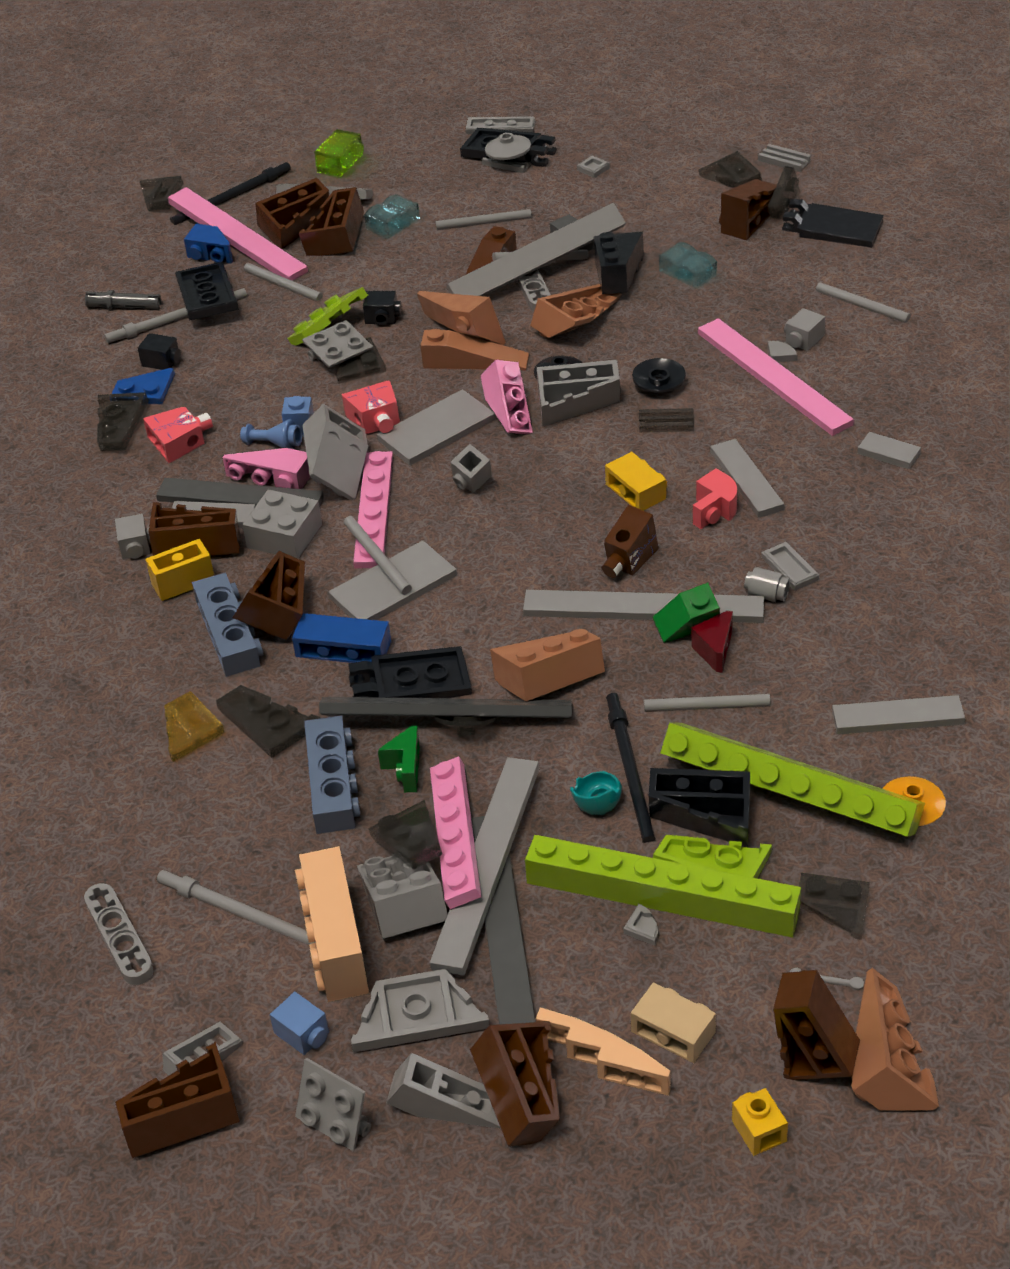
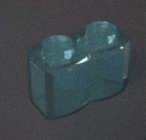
[364,194,420,238]
[659,242,717,289]

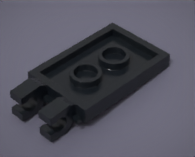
[460,128,556,166]
[782,199,884,248]
[348,646,472,698]

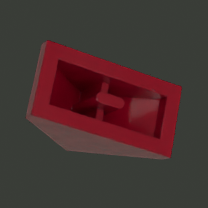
[691,611,733,673]

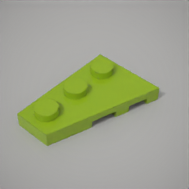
[287,287,368,346]
[653,835,772,878]

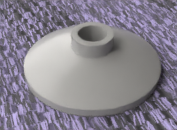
[485,133,531,160]

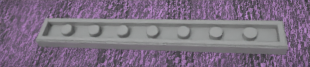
[446,203,626,296]
[523,590,764,623]
[430,757,540,975]

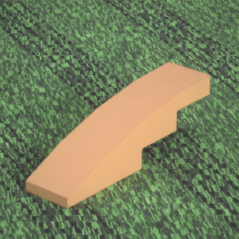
[536,1007,671,1096]

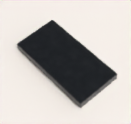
[175,262,239,321]

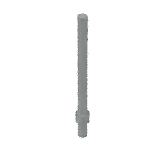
[104,288,247,344]
[157,870,316,945]

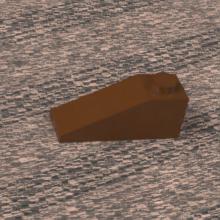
[465,226,517,275]

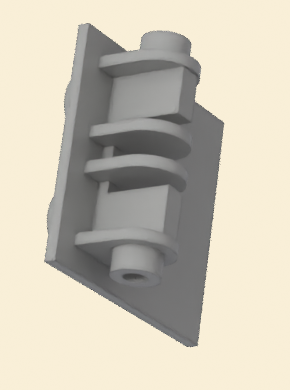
[302,320,373,368]
[295,1058,371,1151]

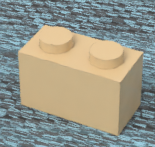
[631,982,716,1063]

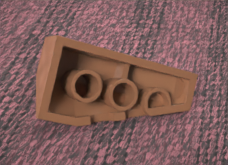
[530,284,622,338]
[417,291,506,345]
[421,329,529,370]
[851,968,939,1111]

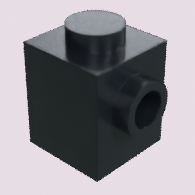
[363,291,402,325]
[138,333,181,370]

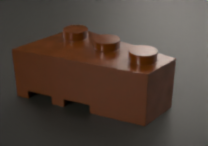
[719,179,782,241]
[299,187,364,256]
[148,502,241,556]
[232,551,305,640]
[773,970,860,1080]
[470,1021,560,1147]

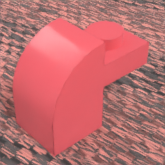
[693,468,737,529]

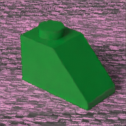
[652,583,720,643]

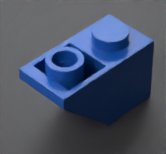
[184,224,233,264]

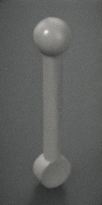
[790,968,864,990]

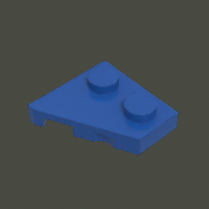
[110,368,175,405]

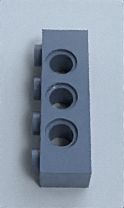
[192,572,263,677]
[304,716,361,834]

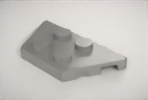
[351,969,489,1053]

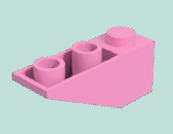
[481,360,533,434]
[222,448,310,489]

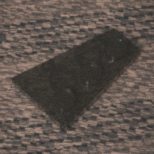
[97,392,149,451]
[216,685,321,758]
[368,800,443,870]

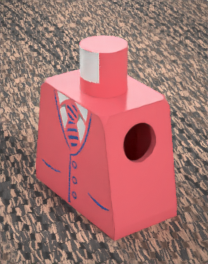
[342,380,400,434]
[143,407,213,463]

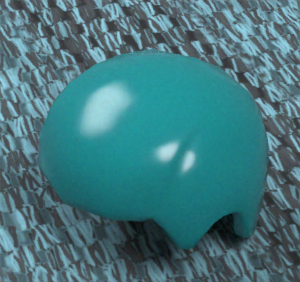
[570,771,622,815]

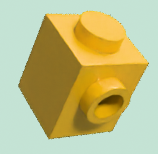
[732,1088,788,1156]

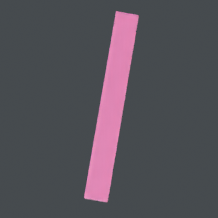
[168,187,308,281]
[698,318,854,436]

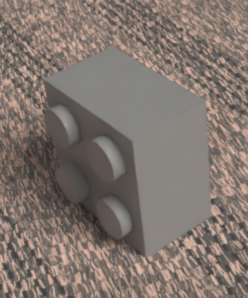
[242,489,322,558]

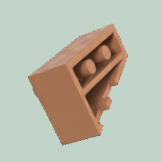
[490,629,605,701]

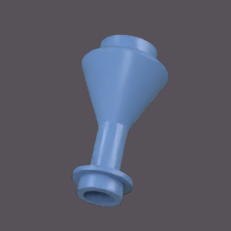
[240,419,302,449]

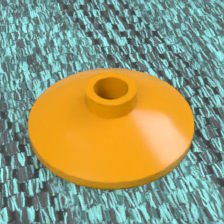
[882,776,946,826]

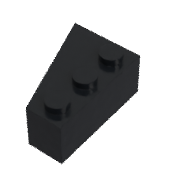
[648,768,750,847]

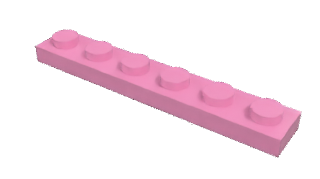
[354,451,393,569]
[430,756,481,909]

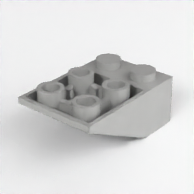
[302,403,368,500]
[357,847,448,939]

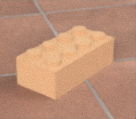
[295,846,369,1002]

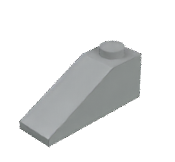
[386,1053,501,1129]

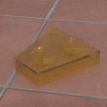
[164,691,225,762]

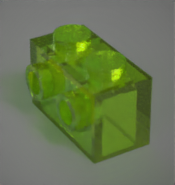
[314,129,364,177]

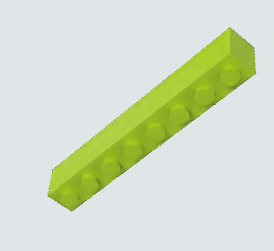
[660,722,925,837]
[525,835,801,938]

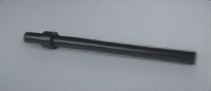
[170,162,291,225]
[606,693,655,843]

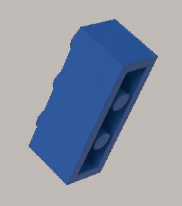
[292,613,391,663]

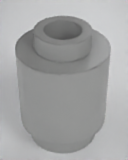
[744,567,790,603]

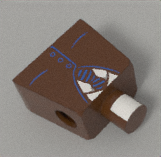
[601,504,659,578]

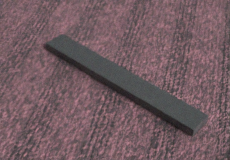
[319,697,572,718]
[471,816,535,1024]

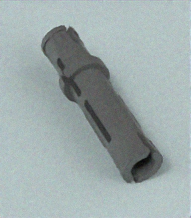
[85,290,162,310]

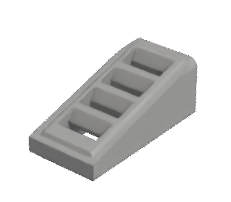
[163,1022,242,1076]

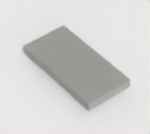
[377,389,496,466]
[328,540,457,620]

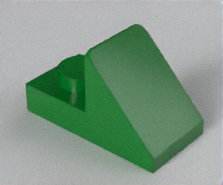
[378,726,420,793]

